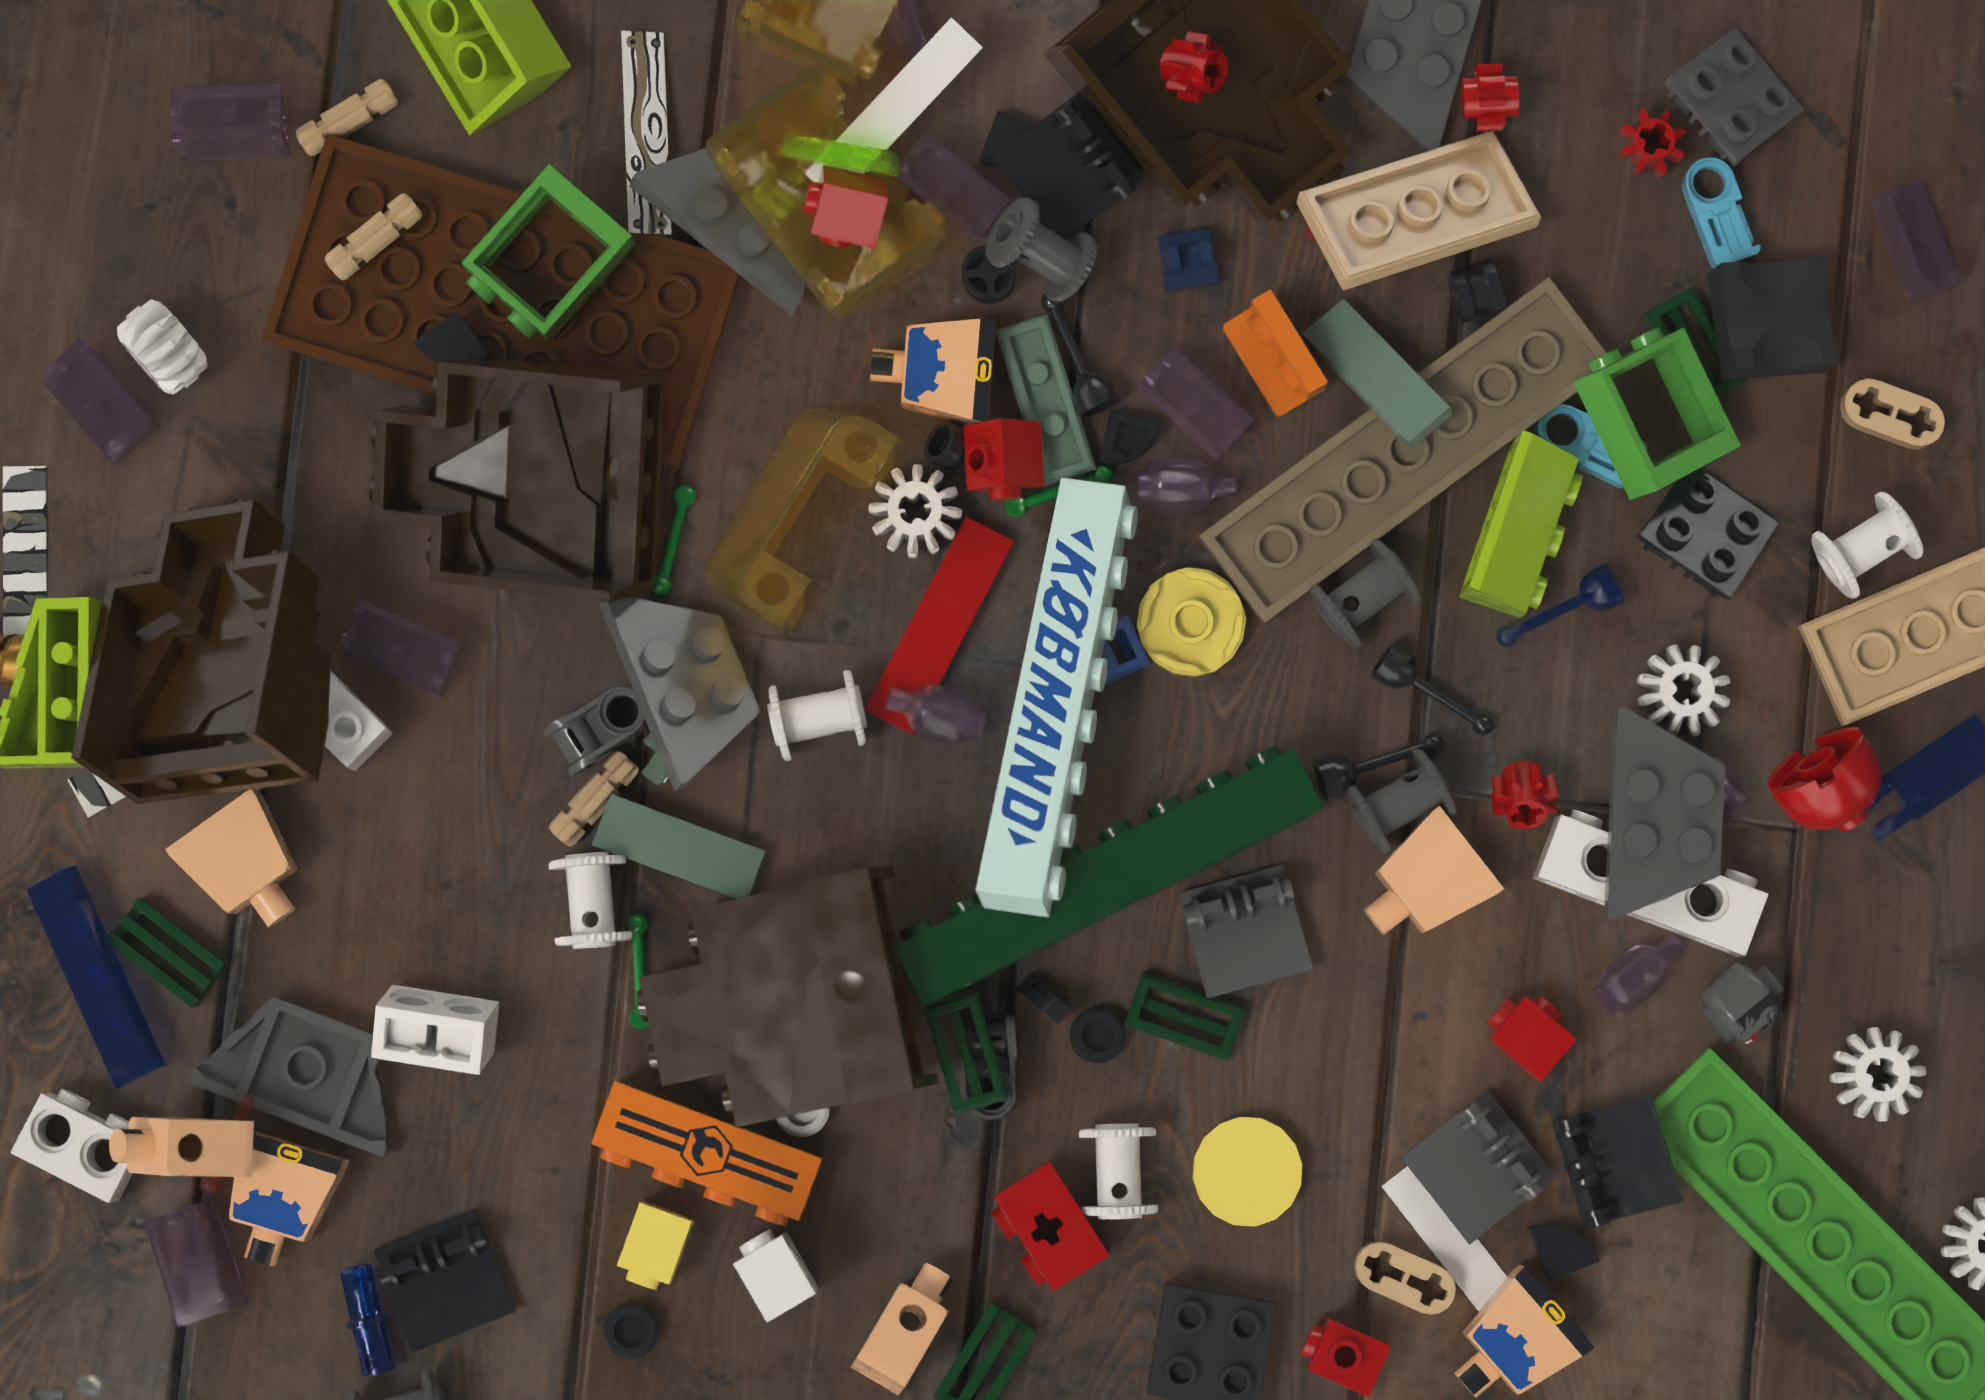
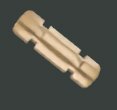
[295,79,398,156]
[324,193,422,280]
[549,750,639,847]

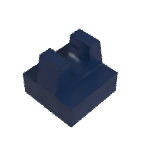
[1157,228,1220,293]

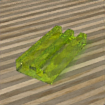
[781,134,901,177]

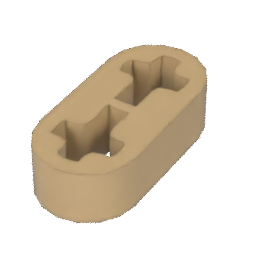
[1840,378,1945,450]
[1353,1241,1456,1315]

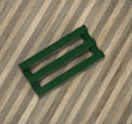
[1642,287,1745,397]
[105,897,228,1008]
[1124,973,1246,1062]
[924,992,1008,1116]
[932,1302,1038,1400]

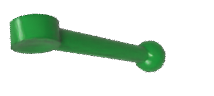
[1005,464,1114,518]
[652,485,696,597]
[626,914,649,1029]

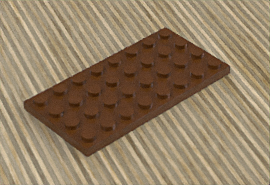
[261,134,740,470]

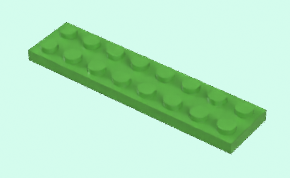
[1654,1048,1985,1400]

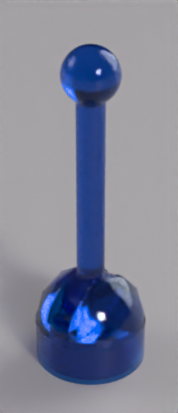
[1496,563,1625,647]

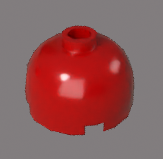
[1767,727,1881,831]

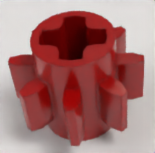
[1160,31,1228,103]
[1460,63,1519,131]
[1617,109,1686,178]
[1490,761,1559,829]

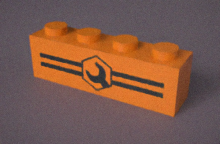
[591,1081,824,1227]

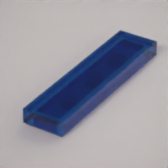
[26,865,166,1089]

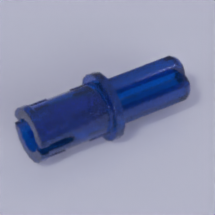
[340,1263,396,1377]

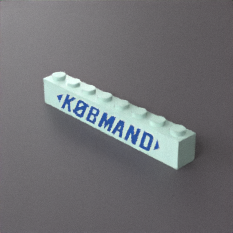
[976,478,1138,917]

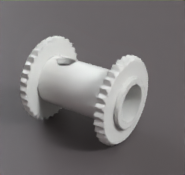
[1811,492,1923,599]
[767,670,867,761]
[549,852,632,949]
[1079,1123,1158,1219]

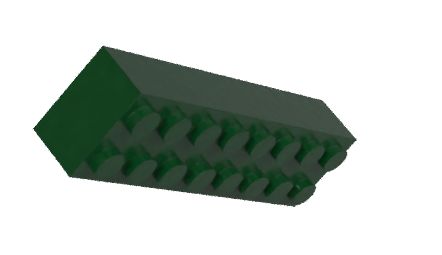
[897,745,1324,1008]

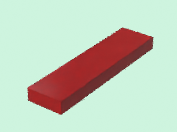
[864,516,1014,736]

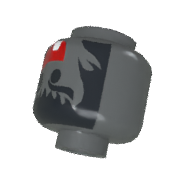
[1699,963,1784,1044]

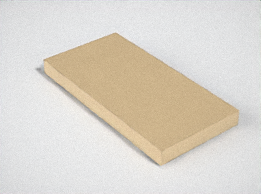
[1296,131,1541,291]
[1798,547,1985,727]

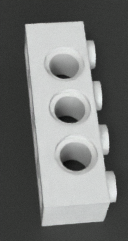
[1532,810,1768,957]

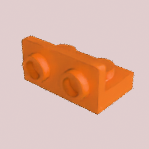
[1223,289,1328,417]

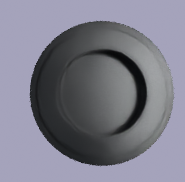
[1070,1008,1125,1063]
[603,1302,660,1359]

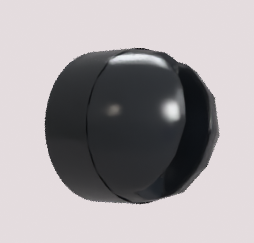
[924,421,965,469]

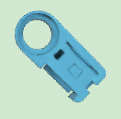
[1682,157,1761,269]
[1535,404,1647,489]

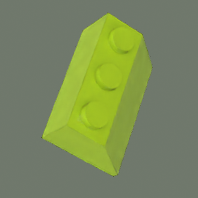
[387,0,572,136]
[1459,430,1583,618]

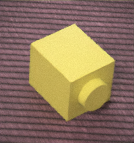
[617,1201,695,1290]

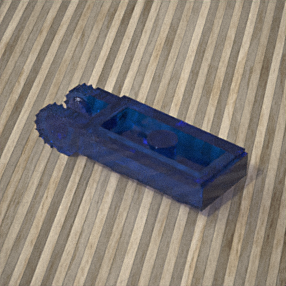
[1866,713,1985,842]

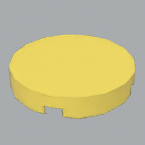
[1136,567,1246,677]
[1192,1117,1302,1227]

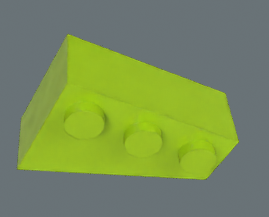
[0,597,103,769]

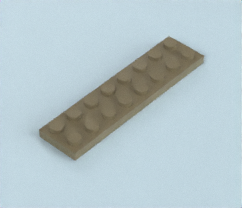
[1198,277,1606,625]

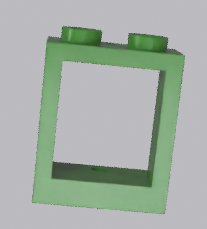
[462,164,636,343]
[1573,327,1741,500]

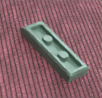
[1302,298,1452,449]
[995,314,1096,487]
[591,794,765,899]

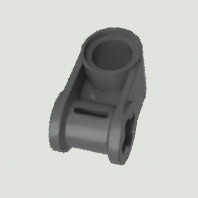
[543,687,648,777]
[961,1013,1017,1121]

